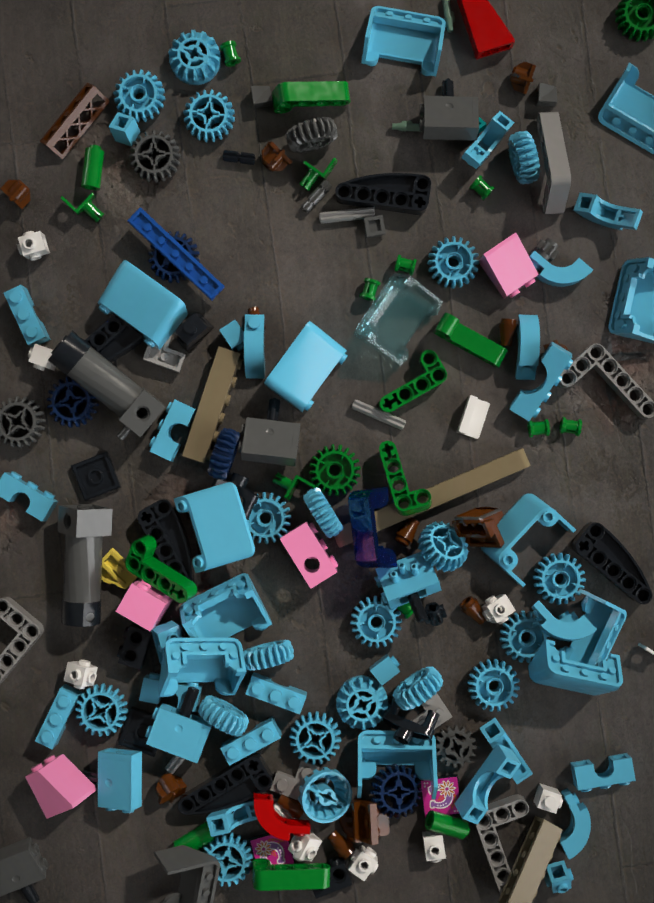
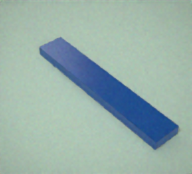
[127,207,225,301]

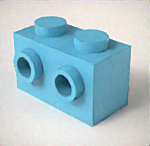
[151,620,184,665]

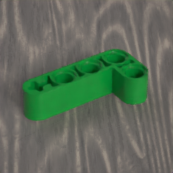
[272,81,351,114]
[433,312,508,368]
[379,350,447,413]
[379,441,432,516]
[125,535,197,603]
[252,858,330,891]

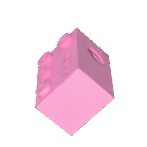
[280,521,338,589]
[115,579,173,631]

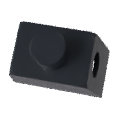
[174,313,214,352]

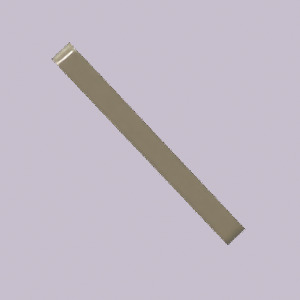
[334,448,531,547]

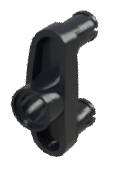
[211,472,259,520]
[382,697,440,745]

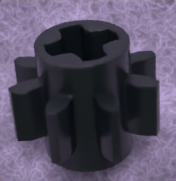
[425,602,447,626]

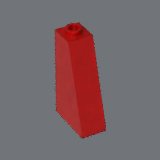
[457,0,515,60]

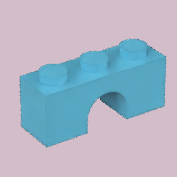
[4,285,51,347]
[149,399,197,462]
[0,471,58,522]
[245,672,307,714]
[139,673,203,712]
[35,684,82,749]
[220,716,282,766]
[570,753,636,792]

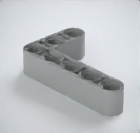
[537,112,571,215]
[558,344,654,419]
[0,596,44,685]
[475,794,529,895]

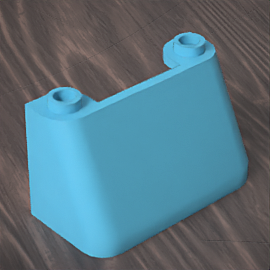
[608,257,654,344]
[98,260,188,350]
[264,321,348,413]
[180,573,272,638]
[158,638,246,697]
[528,639,623,696]

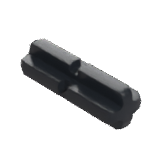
[223,150,256,165]

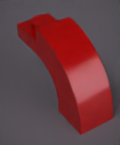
[253,793,311,841]

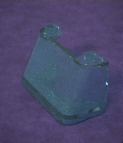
[354,273,443,366]

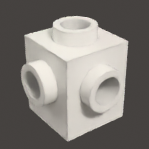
[17,231,50,261]
[481,594,516,624]
[64,660,98,689]
[288,830,322,862]
[348,845,378,881]

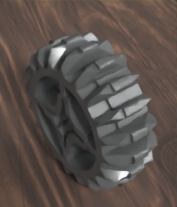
[286,117,338,153]
[129,130,181,183]
[0,396,46,448]

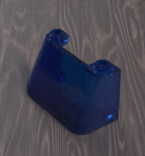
[348,487,397,568]

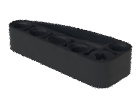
[335,173,431,215]
[85,314,145,363]
[138,499,195,583]
[571,522,653,604]
[178,752,273,815]

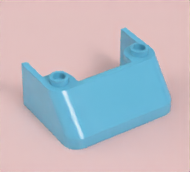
[480,493,576,587]
[558,588,627,667]
[357,730,438,799]

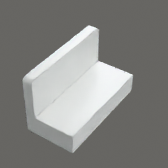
[457,395,490,439]

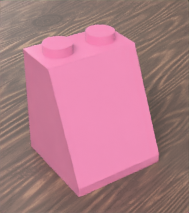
[479,232,539,299]
[25,754,97,819]

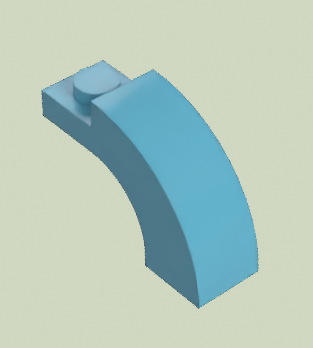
[461,111,515,169]
[573,192,643,230]
[529,250,593,287]
[244,314,265,379]
[515,314,540,380]
[531,601,597,641]
[479,718,533,784]
[559,788,591,860]
[206,799,258,837]

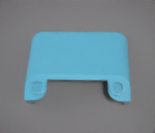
[361,6,446,77]
[598,63,654,154]
[174,482,255,573]

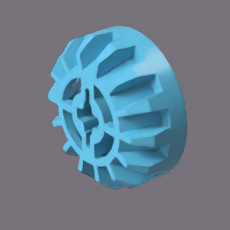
[169,30,221,85]
[336,675,388,730]
[298,767,352,823]

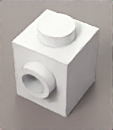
[28,343,56,371]
[533,783,563,814]
[422,831,446,863]

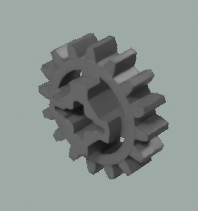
[436,724,477,768]

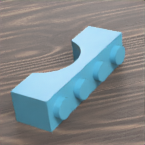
[509,342,573,421]
[454,743,521,825]

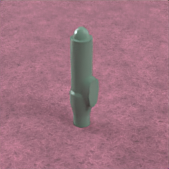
[442,0,455,33]
[392,121,423,132]

